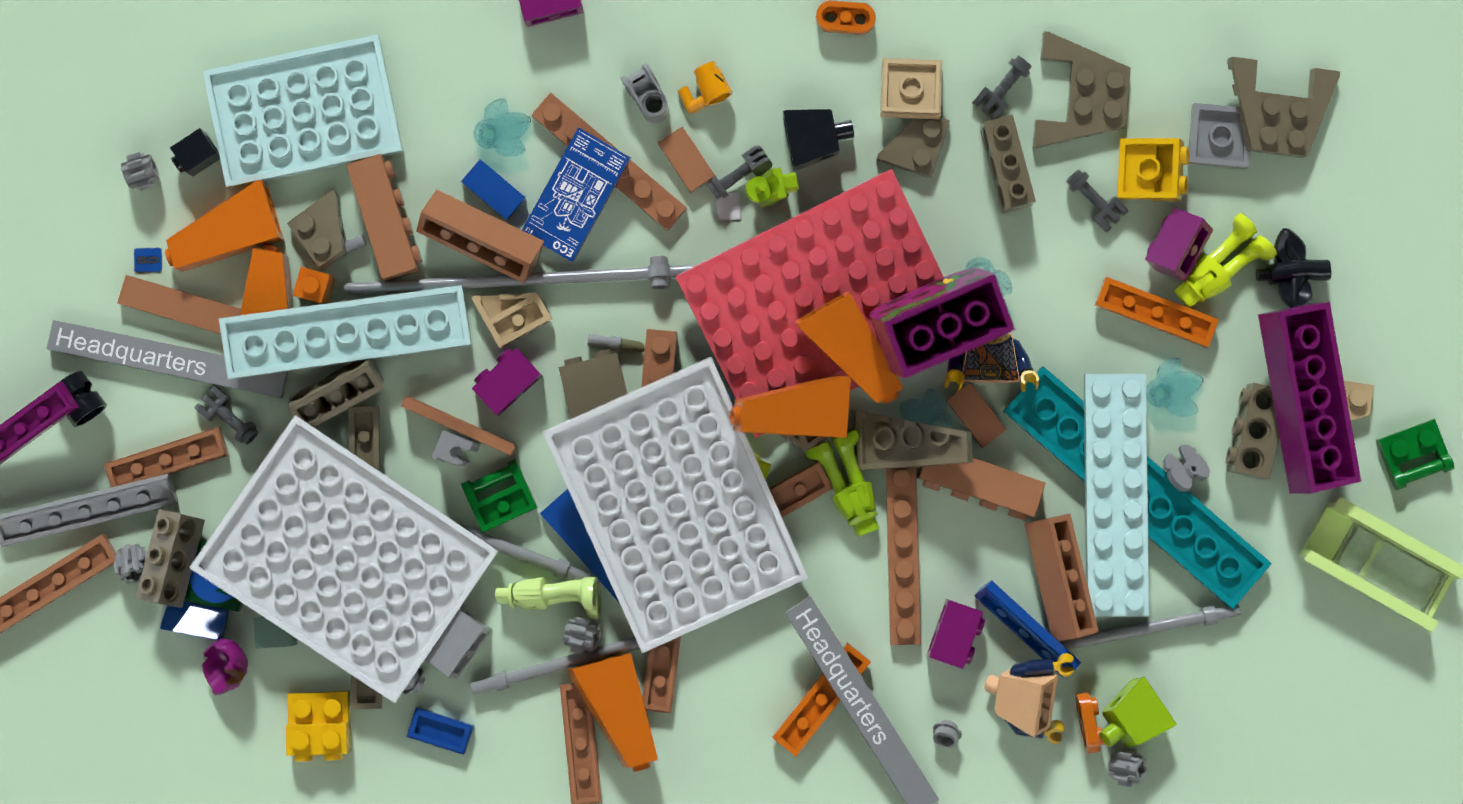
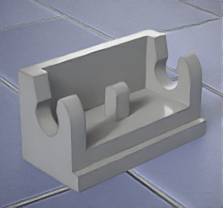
[431,430,481,466]
[425,609,492,679]

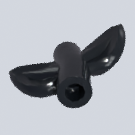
[1256,228,1332,308]

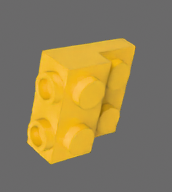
[1117,138,1190,202]
[286,691,351,762]

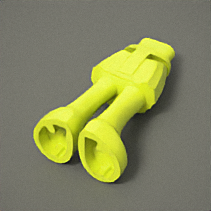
[1174,213,1277,308]

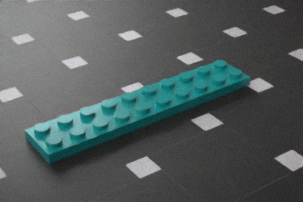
[1002,366,1272,609]

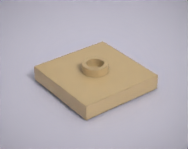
[880,58,942,120]

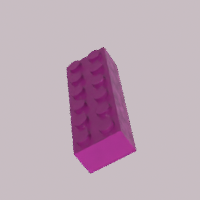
[1258,302,1362,494]

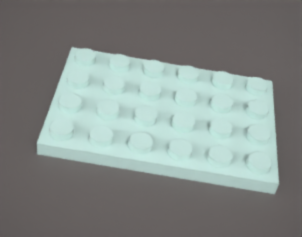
[203,34,404,189]

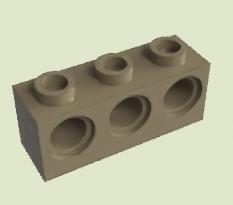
[980,114,1036,214]
[288,359,384,427]
[1225,383,1279,480]
[135,509,205,608]

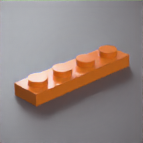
[1094,277,1219,348]
[772,642,871,757]

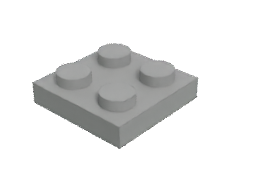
[1188,103,1250,169]

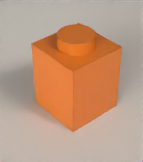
[293,267,336,305]

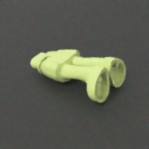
[495,577,601,619]

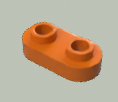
[816,1,876,35]
[1075,692,1105,754]

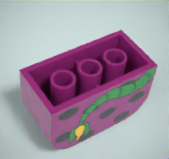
[869,268,1015,379]

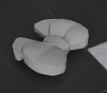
[1163,445,1210,492]

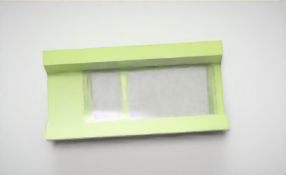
[1300,497,1463,632]

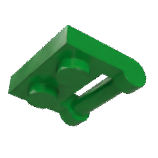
[1376,419,1455,490]
[461,459,538,533]

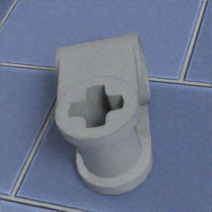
[620,63,669,123]

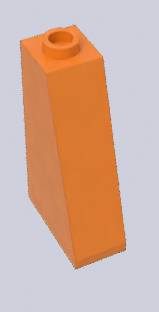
[165,180,284,272]
[240,244,293,315]
[794,292,903,404]
[729,375,851,438]
[568,653,658,772]

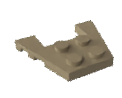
[1032,31,1131,148]
[1227,57,1340,158]

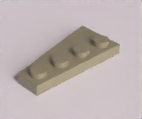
[855,410,973,471]

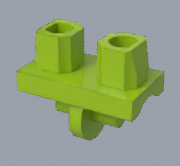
[745,167,799,208]

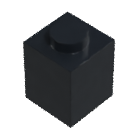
[170,128,220,177]

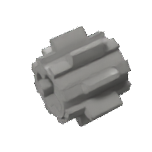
[121,152,159,191]
[113,544,147,584]
[563,616,601,655]
[1108,747,1147,787]

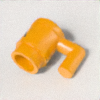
[677,61,733,113]

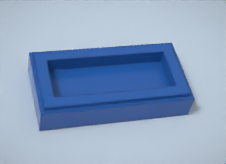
[461,159,526,221]
[406,707,474,755]

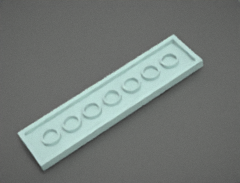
[219,285,471,380]
[1084,374,1149,617]

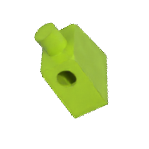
[1099,676,1177,748]

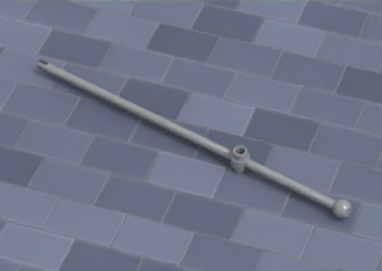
[343,256,696,295]

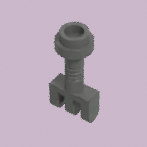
[972,56,1032,119]
[708,146,773,200]
[1066,169,1128,233]
[194,385,259,445]

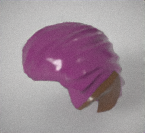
[202,639,248,696]

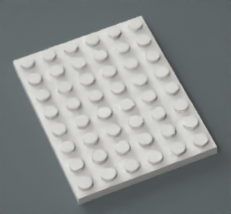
[543,357,808,653]
[189,415,498,703]

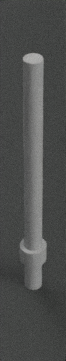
[457,523,592,580]
[1060,604,1241,650]
[470,637,640,695]

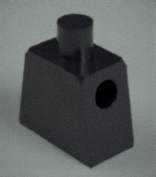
[783,109,854,171]

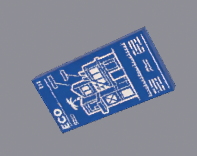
[522,127,632,262]

